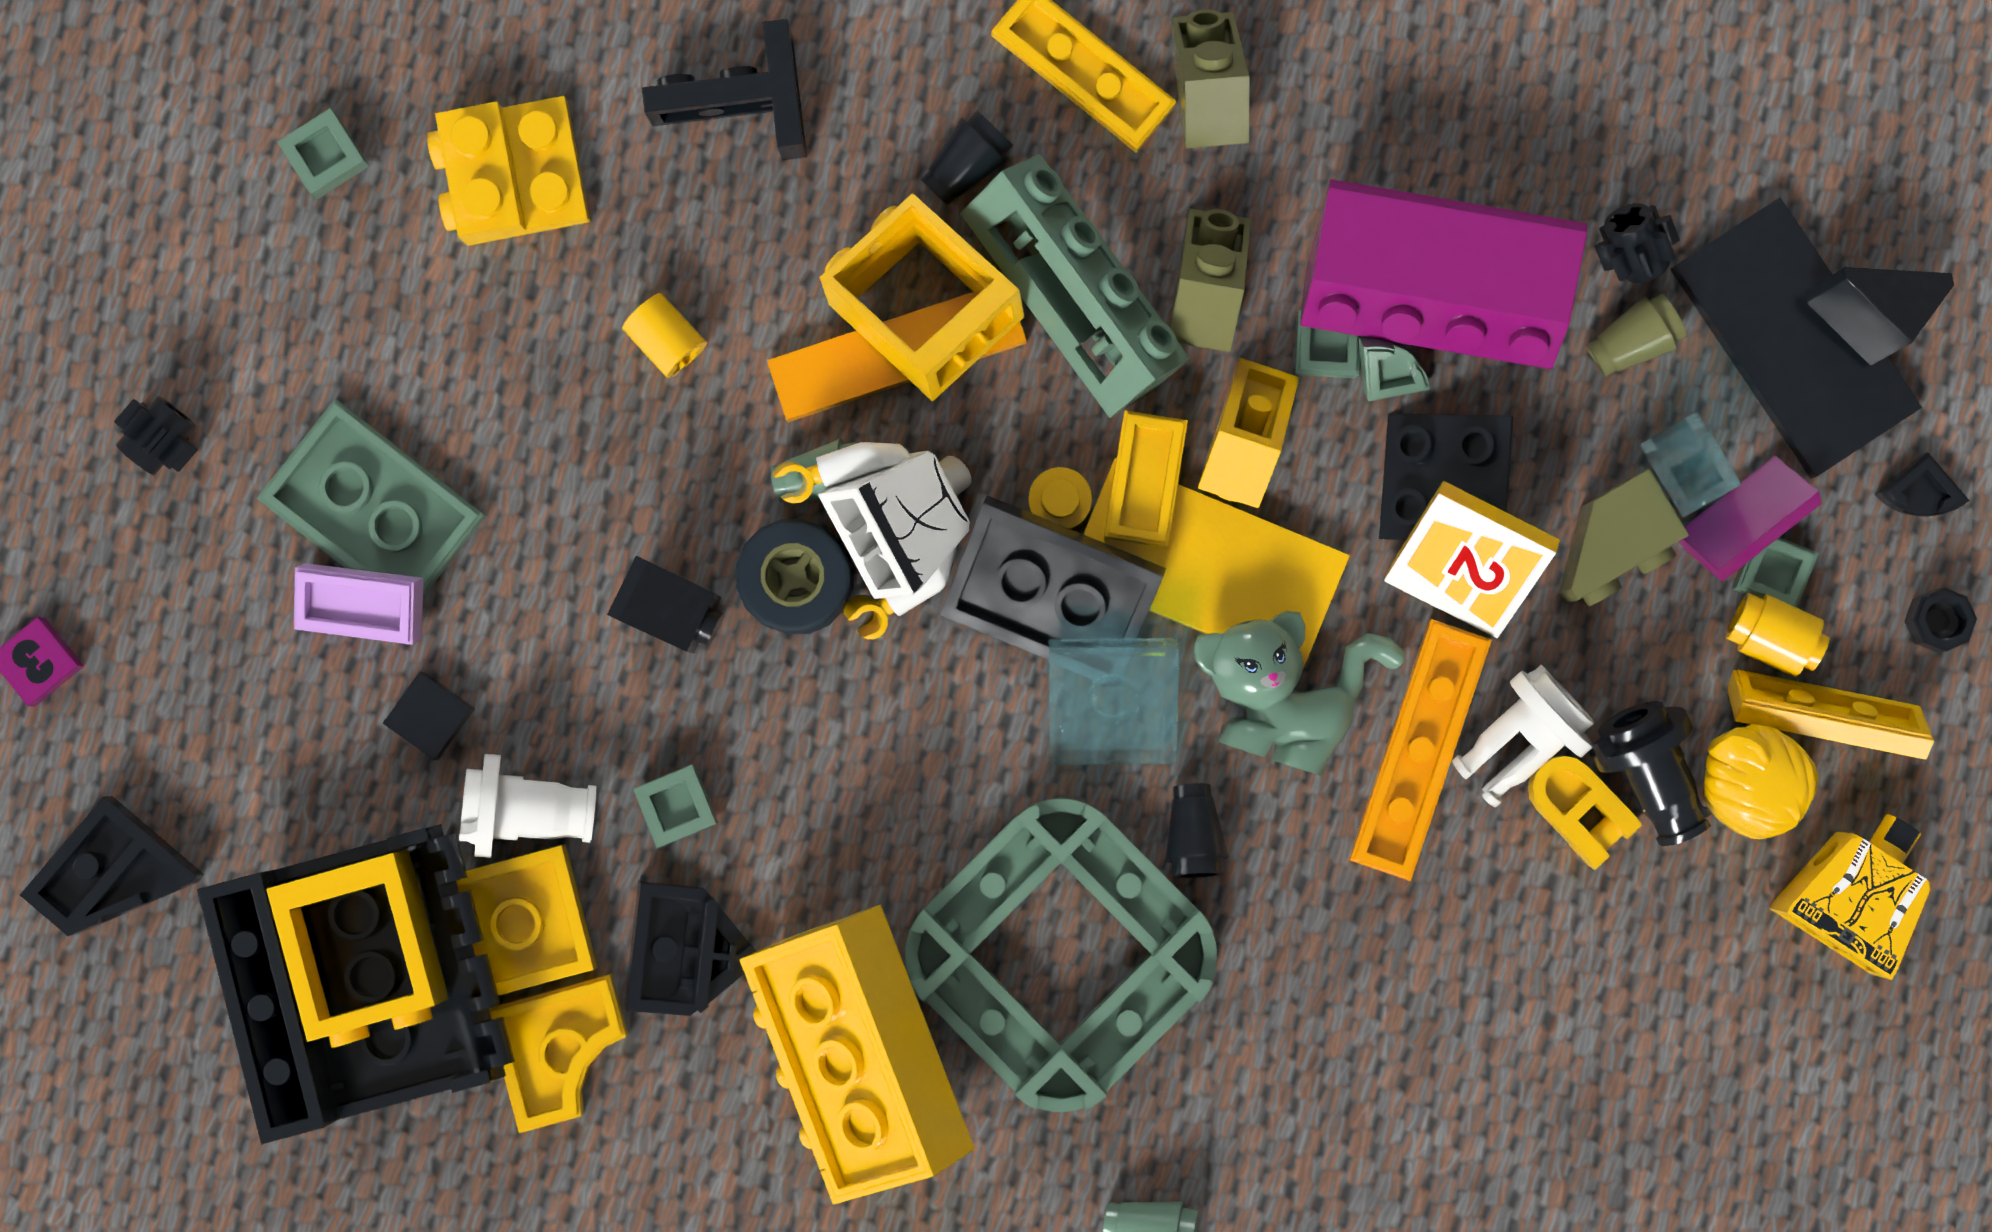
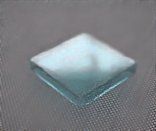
[1049,638,1179,765]

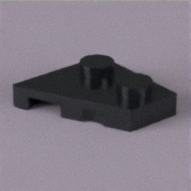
[20,796,204,936]

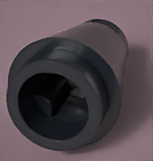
[921,110,1014,205]
[1165,783,1229,878]

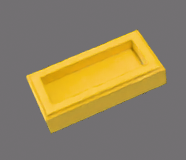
[1104,410,1188,548]

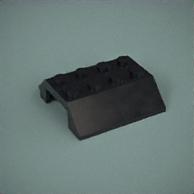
[197,824,515,1145]

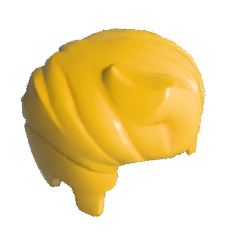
[1702,724,1819,839]

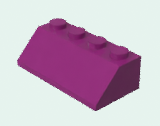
[1300,179,1587,369]

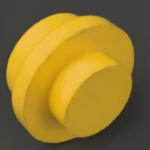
[1028,467,1092,529]

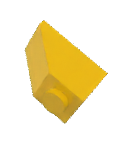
[1198,358,1299,508]

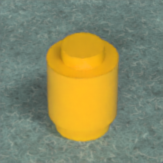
[1725,593,1830,677]

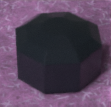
[1904,588,1977,652]

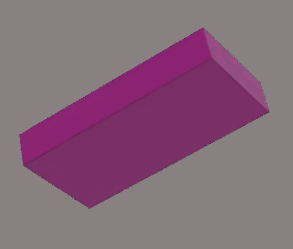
[1679,456,1822,582]

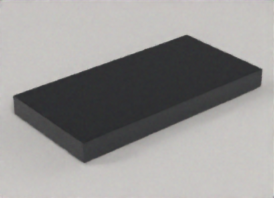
[1670,197,1922,479]

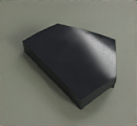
[624,881,756,1016]

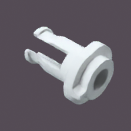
[1452,665,1594,807]
[459,754,596,858]

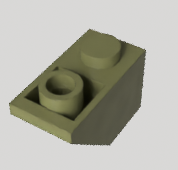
[1171,9,1249,148]
[1169,208,1251,352]
[1559,469,1689,607]

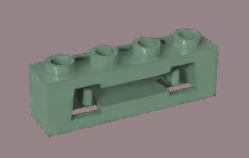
[960,154,1190,418]

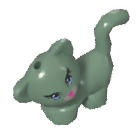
[1193,611,1405,777]

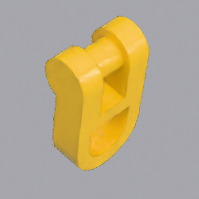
[1527,756,1642,870]

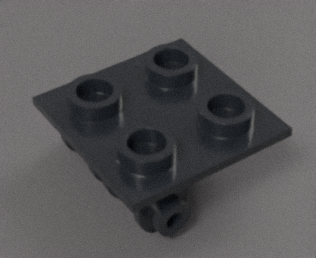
[1379,414,1513,541]

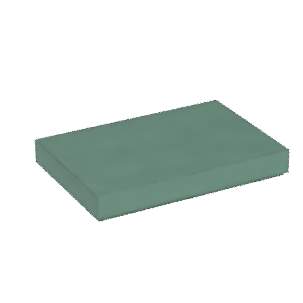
[256,399,487,597]

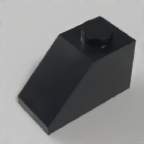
[607,556,725,654]

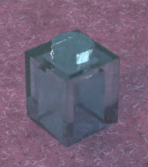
[1640,412,1742,518]

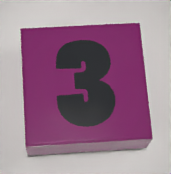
[0,617,84,707]

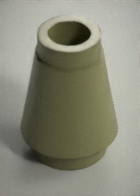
[1586,293,1688,377]

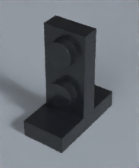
[642,19,807,160]

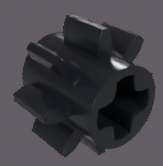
[1594,203,1680,283]
[114,396,198,475]

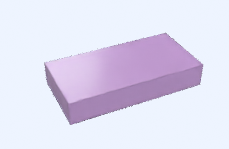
[294,563,423,645]

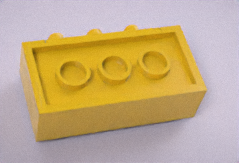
[739,904,975,1204]

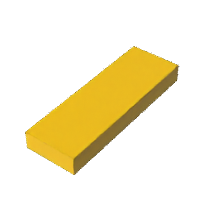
[991,0,1177,153]
[1727,669,1934,760]

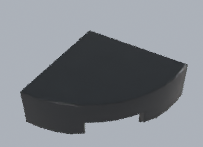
[1874,452,1970,517]

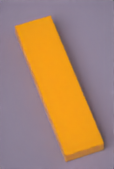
[766,292,1027,422]
[1348,619,1492,881]

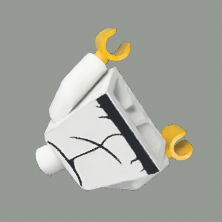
[772,442,971,640]

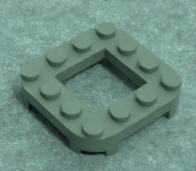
[905,797,1217,1112]

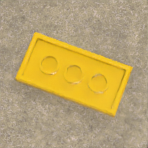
[1083,458,1350,668]

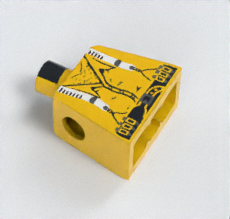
[1769,814,1931,980]

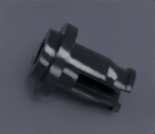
[1589,701,1711,846]

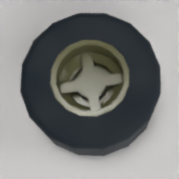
[736,519,853,635]

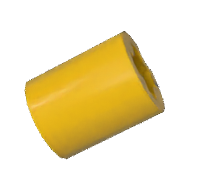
[622,293,707,378]

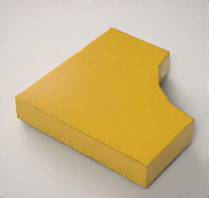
[489,973,629,1133]

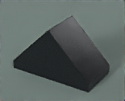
[1805,267,1954,366]

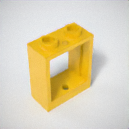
[819,193,1024,402]
[266,850,449,1048]

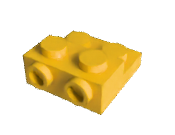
[427,96,590,246]

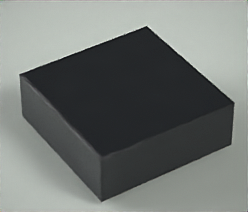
[383,671,475,760]

